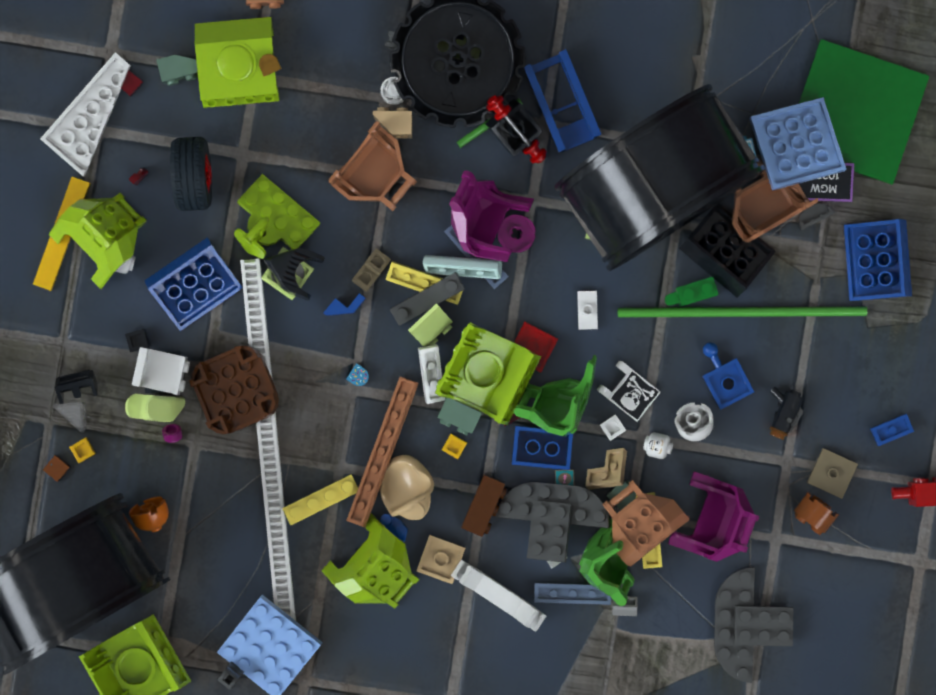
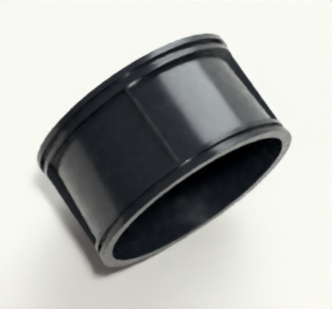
[554,84,766,272]
[0,493,171,675]

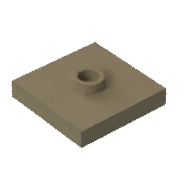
[806,448,858,499]

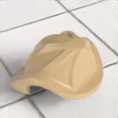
[379,455,434,520]

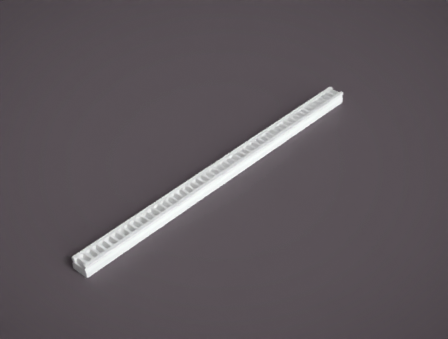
[240,258,296,621]

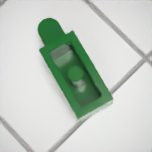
[664,277,719,307]

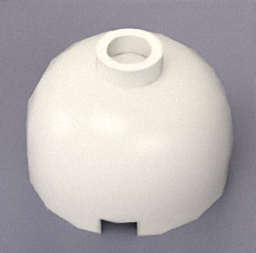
[675,403,714,442]

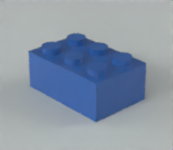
[511,426,573,470]

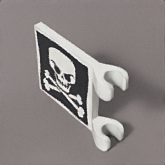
[597,361,661,422]

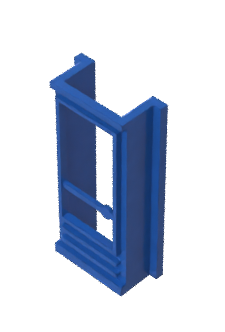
[524,49,601,153]

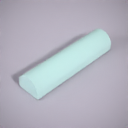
[423,255,502,279]

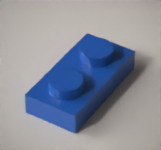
[870,414,914,446]

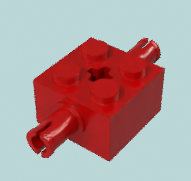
[891,477,936,507]

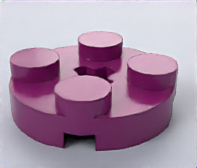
[497,215,536,253]

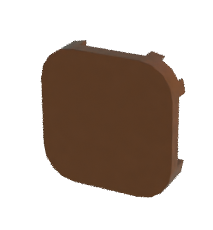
[190,345,279,435]

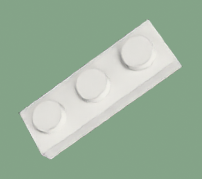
[418,344,445,404]

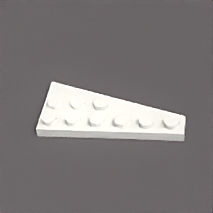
[40,52,131,177]

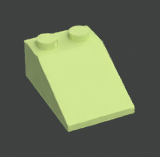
[408,303,453,347]

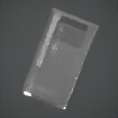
[52,402,87,432]

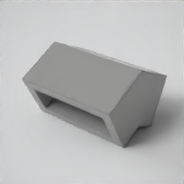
[612,596,638,616]

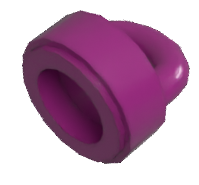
[162,424,182,443]

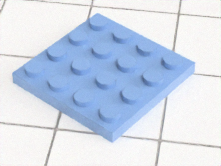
[749,97,846,191]
[217,595,323,695]

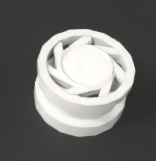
[381,77,404,105]

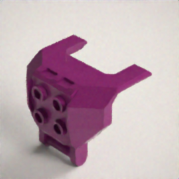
[449,171,534,262]
[668,471,760,562]

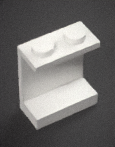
[132,347,190,395]

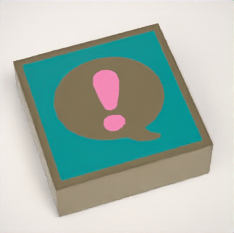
[555,469,575,486]

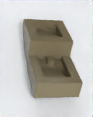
[352,248,391,292]

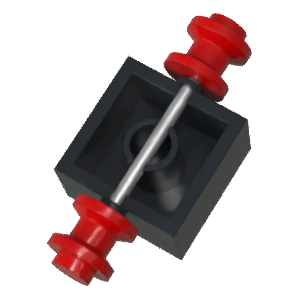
[485,95,547,164]

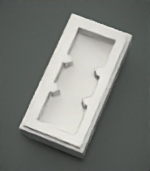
[577,291,598,330]

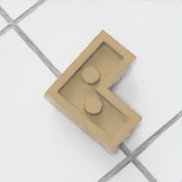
[585,448,627,490]

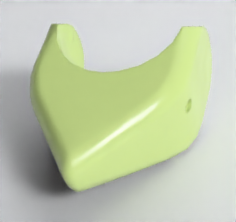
[125,394,185,422]

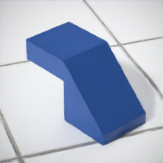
[323,293,366,316]

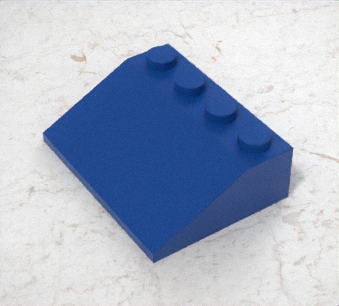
[844,219,912,301]
[144,237,243,331]

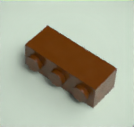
[461,474,507,537]

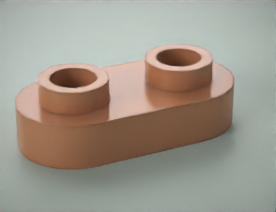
[246,0,284,9]

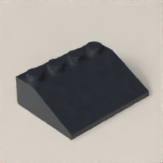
[679,203,776,298]

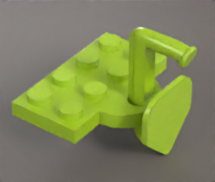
[234,174,321,259]

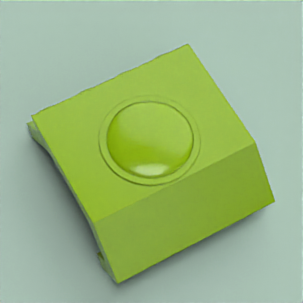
[195,17,279,108]
[435,322,541,425]
[79,614,191,695]

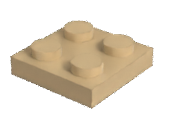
[416,535,466,584]

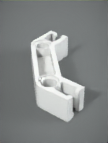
[451,560,546,632]

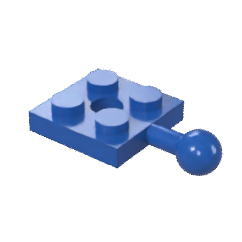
[702,342,754,410]

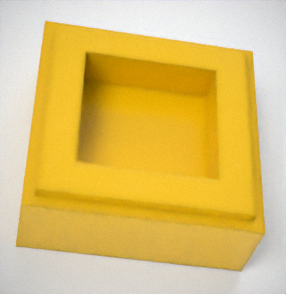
[442,434,467,459]
[69,437,96,463]

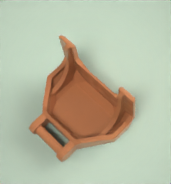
[329,121,417,211]
[732,160,818,243]
[602,480,690,566]

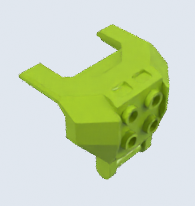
[49,193,147,289]
[322,513,420,609]

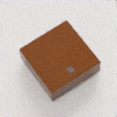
[43,455,70,482]

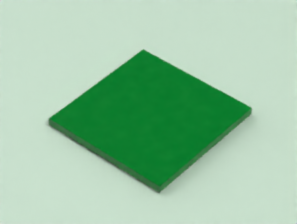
[798,39,930,185]

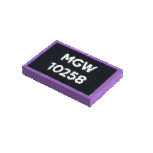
[799,163,854,202]

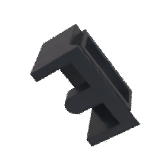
[54,370,98,404]

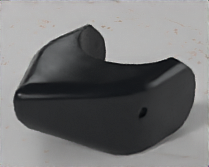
[264,248,325,300]

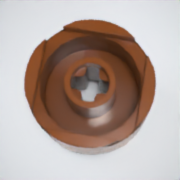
[794,492,839,535]

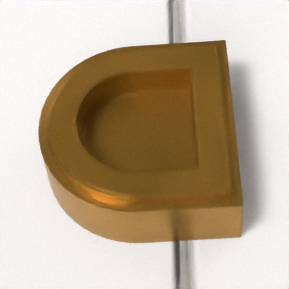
[259,54,282,77]

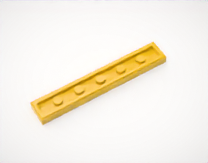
[33,177,91,291]

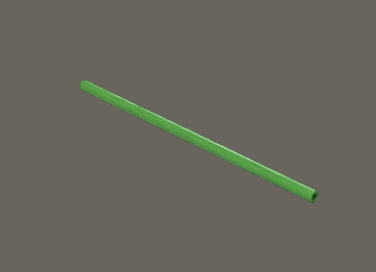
[618,306,867,317]

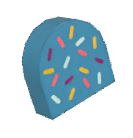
[346,363,369,386]

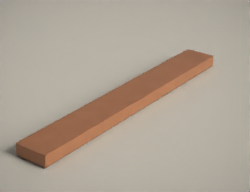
[346,377,419,527]

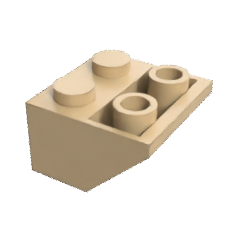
[373,107,413,139]

